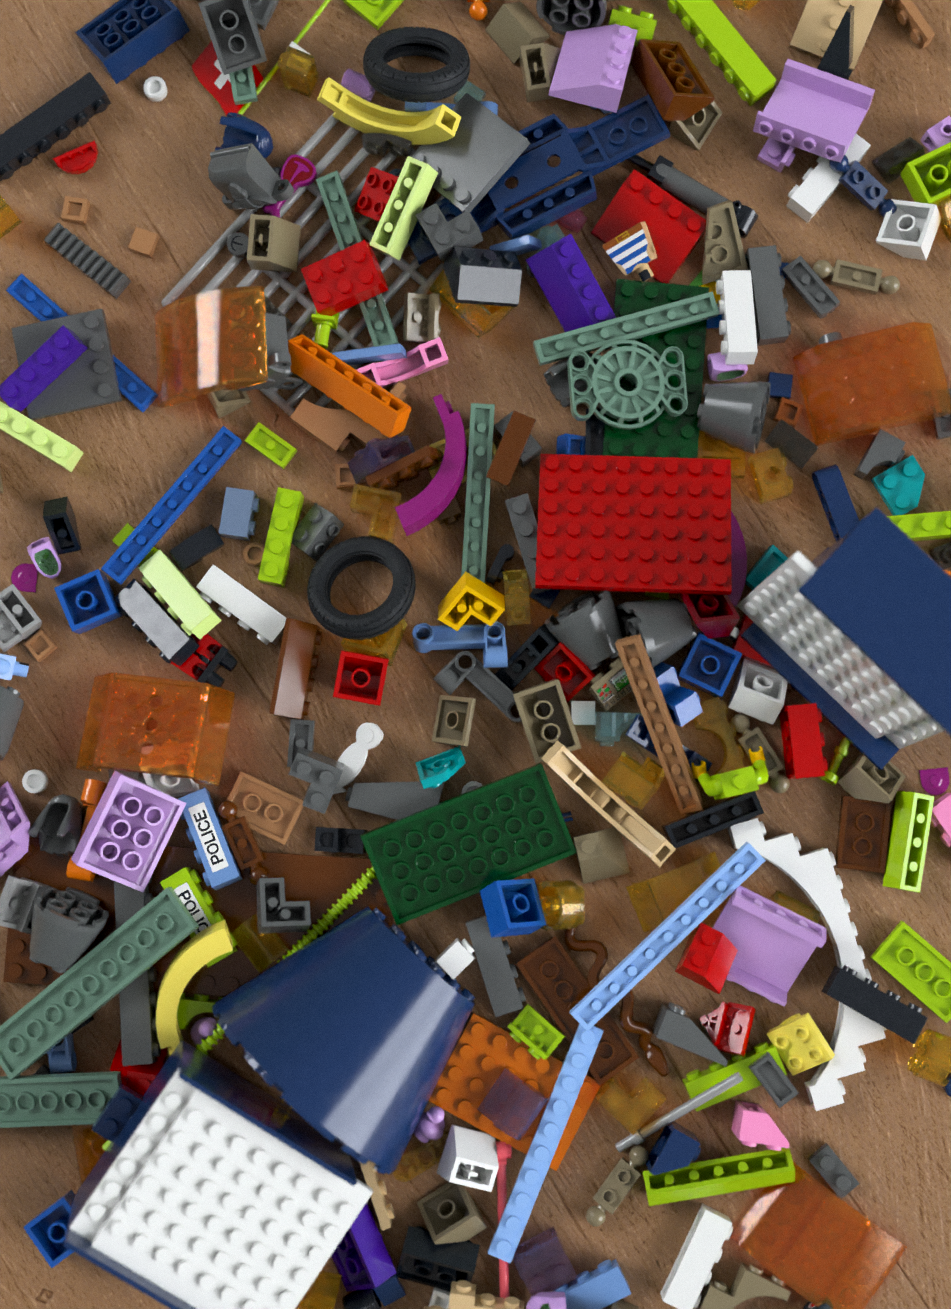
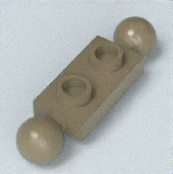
[813,259,900,295]
[731,714,790,793]
[586,1146,649,1227]

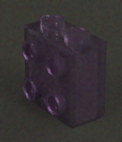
[348,435,415,484]

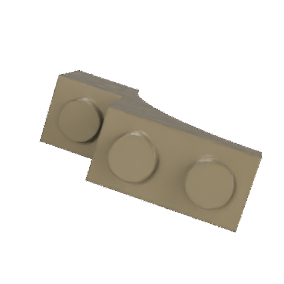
[696,1263,791,1309]

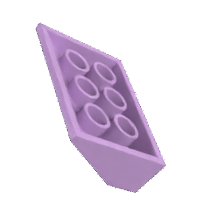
[548,24,637,113]
[71,771,186,892]

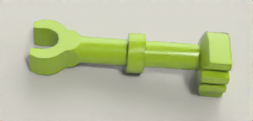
[818,736,851,786]

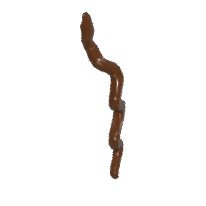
[564,906,670,1077]

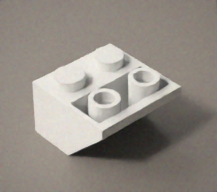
[437,1124,499,1192]

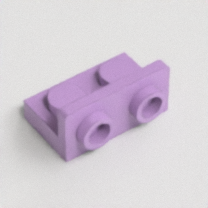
[757,137,796,173]

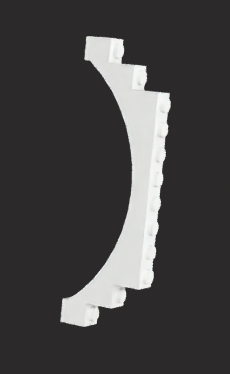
[727,818,887,1111]

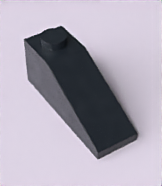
[817,5,854,80]
[494,623,559,691]

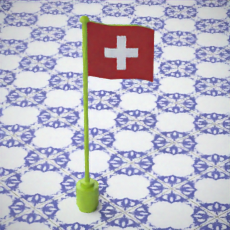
[191,0,331,116]

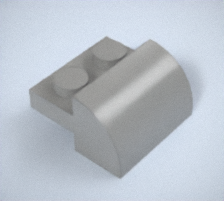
[0,584,42,652]
[0,875,57,934]

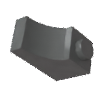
[853,429,906,479]

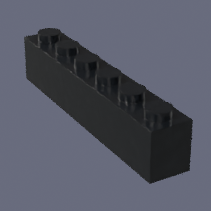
[0,72,111,182]

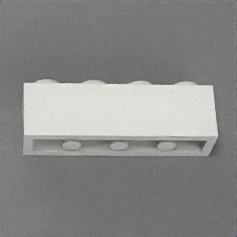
[786,134,871,223]
[716,270,758,365]
[196,565,286,645]
[660,1203,733,1309]

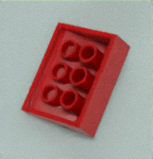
[591,169,706,283]

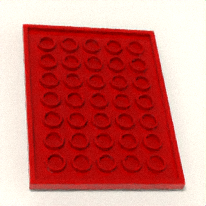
[535,454,732,595]

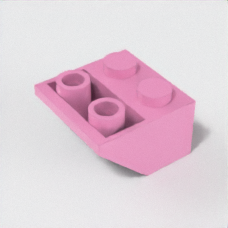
[731,1100,789,1151]

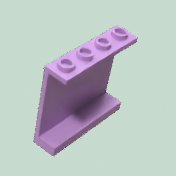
[753,59,875,163]
[712,886,827,1006]

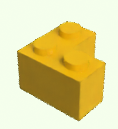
[438,571,505,631]

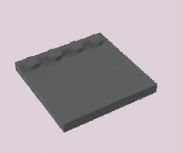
[411,92,530,213]
[11,309,122,420]

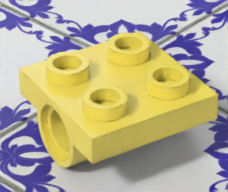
[767,1013,835,1076]

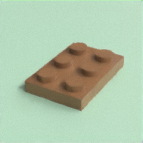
[227,771,304,845]

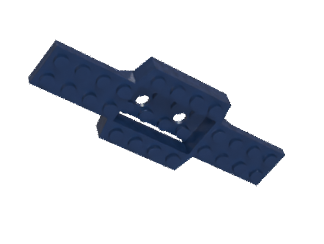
[408,94,670,265]

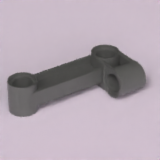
[433,651,522,723]

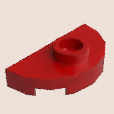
[52,140,98,175]

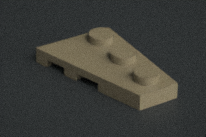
[701,200,748,284]

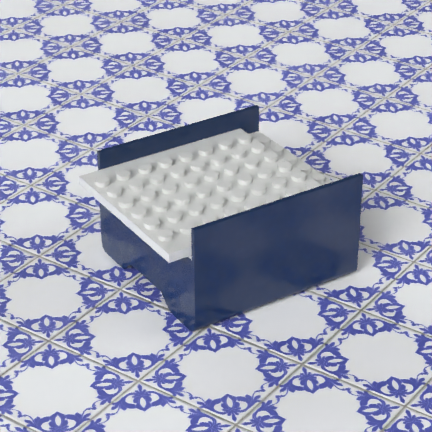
[737,507,951,770]
[64,1040,373,1309]

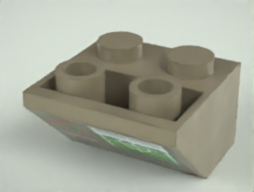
[588,657,633,712]

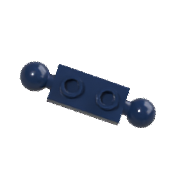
[829,155,897,217]

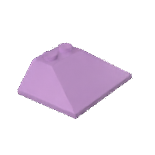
[0,781,30,877]

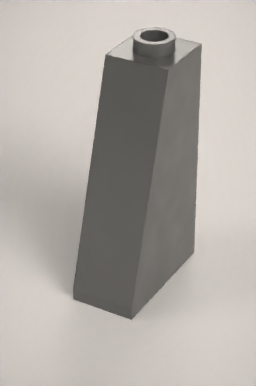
[345,781,445,820]

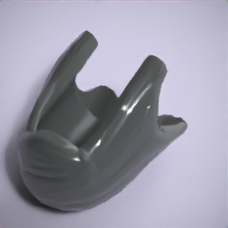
[544,352,597,407]
[29,794,84,857]

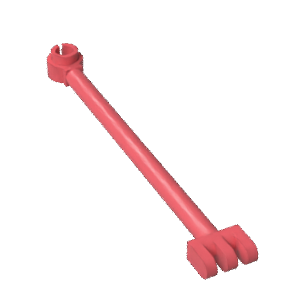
[496,1141,512,1298]

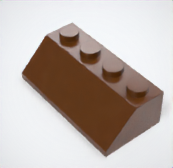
[630,39,715,122]
[269,618,323,720]

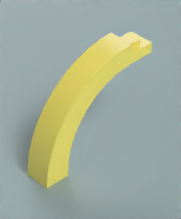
[317,77,462,145]
[156,920,233,1056]

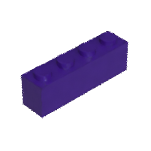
[0,325,88,412]

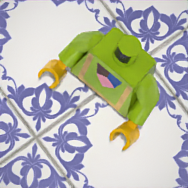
[691,746,769,800]

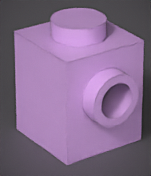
[920,116,951,152]

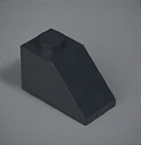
[43,496,81,555]

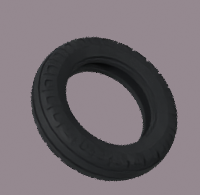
[363,27,470,103]
[307,536,416,640]

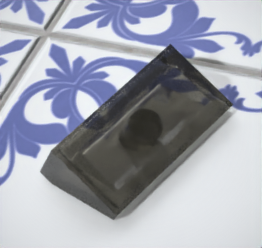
[872,137,925,184]
[765,420,819,469]

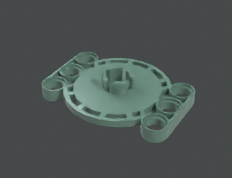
[567,340,688,430]

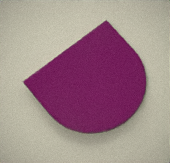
[11,564,38,592]
[919,767,950,795]

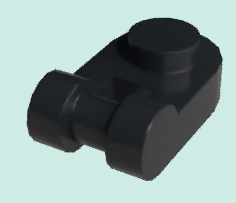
[485,544,514,586]

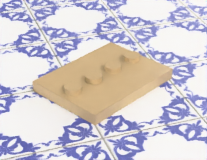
[789,0,883,70]

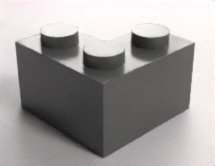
[416,203,483,264]
[289,746,344,814]
[256,878,311,934]

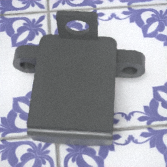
[208,143,294,210]
[234,312,303,391]

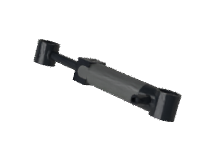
[627,154,758,238]

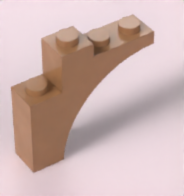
[290,381,407,454]

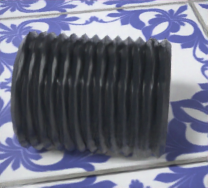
[342,1288,382,1309]

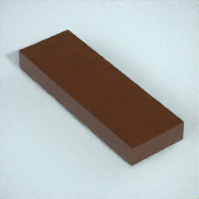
[486,411,536,486]

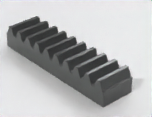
[43,223,131,299]

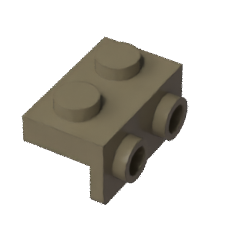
[403,292,441,343]

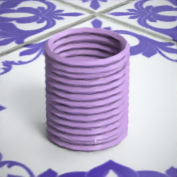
[341,69,375,102]

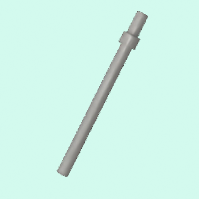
[615,1072,743,1152]

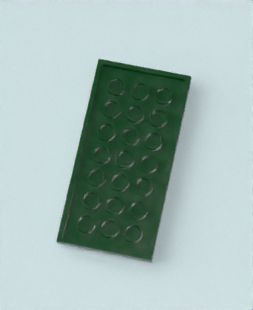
[602,279,709,458]
[361,763,577,925]

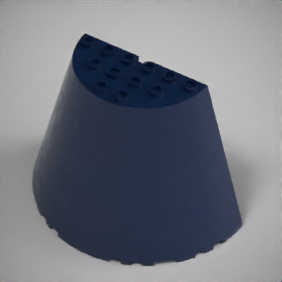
[212,906,476,1175]

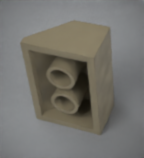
[513,679,581,763]

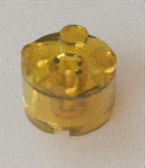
[538,880,585,931]
[907,1029,951,1086]

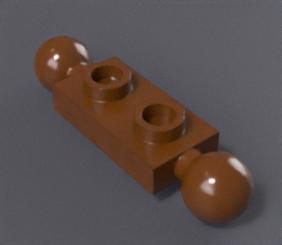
[218,801,268,886]

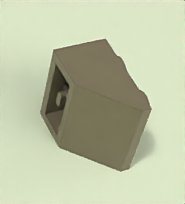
[520,43,561,103]
[247,214,301,272]

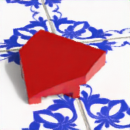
[699,1001,756,1057]

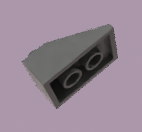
[198,0,268,75]
[652,1002,728,1066]

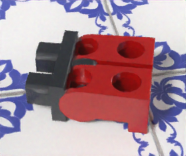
[171,633,238,690]

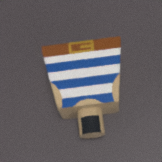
[602,221,657,282]

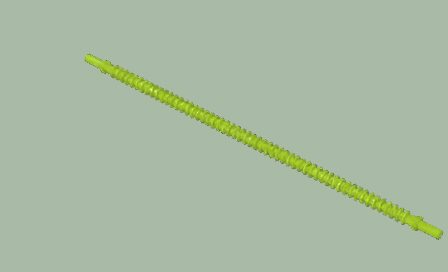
[102,863,377,1151]

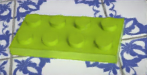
[870,921,951,1023]

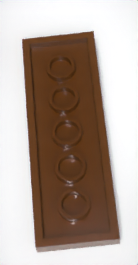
[516,936,639,1086]

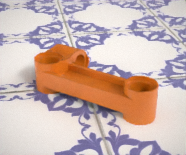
[66,779,107,882]

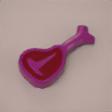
[263,154,317,218]

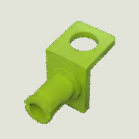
[311,310,340,349]

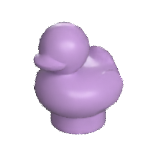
[190,1017,219,1047]
[414,1106,445,1143]

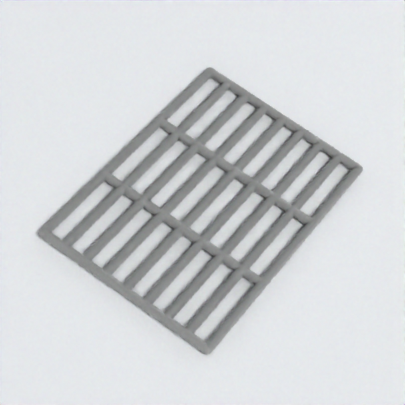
[161,114,445,416]

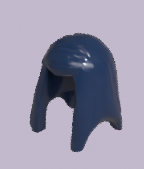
[215,112,273,159]

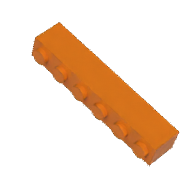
[288,334,412,438]

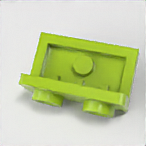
[608,5,658,46]
[507,1004,566,1060]

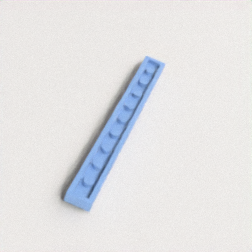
[570,841,766,1031]
[488,1023,604,1264]

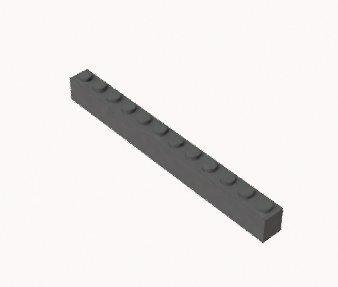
[108,767,161,1066]

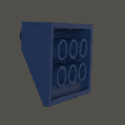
[75,0,190,84]

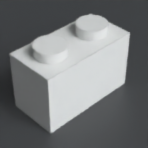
[436,937,475,979]

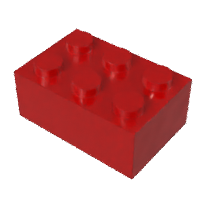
[301,240,389,316]
[779,703,828,779]

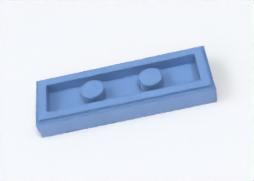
[332,343,407,365]

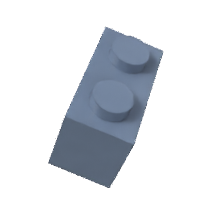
[219,487,260,541]

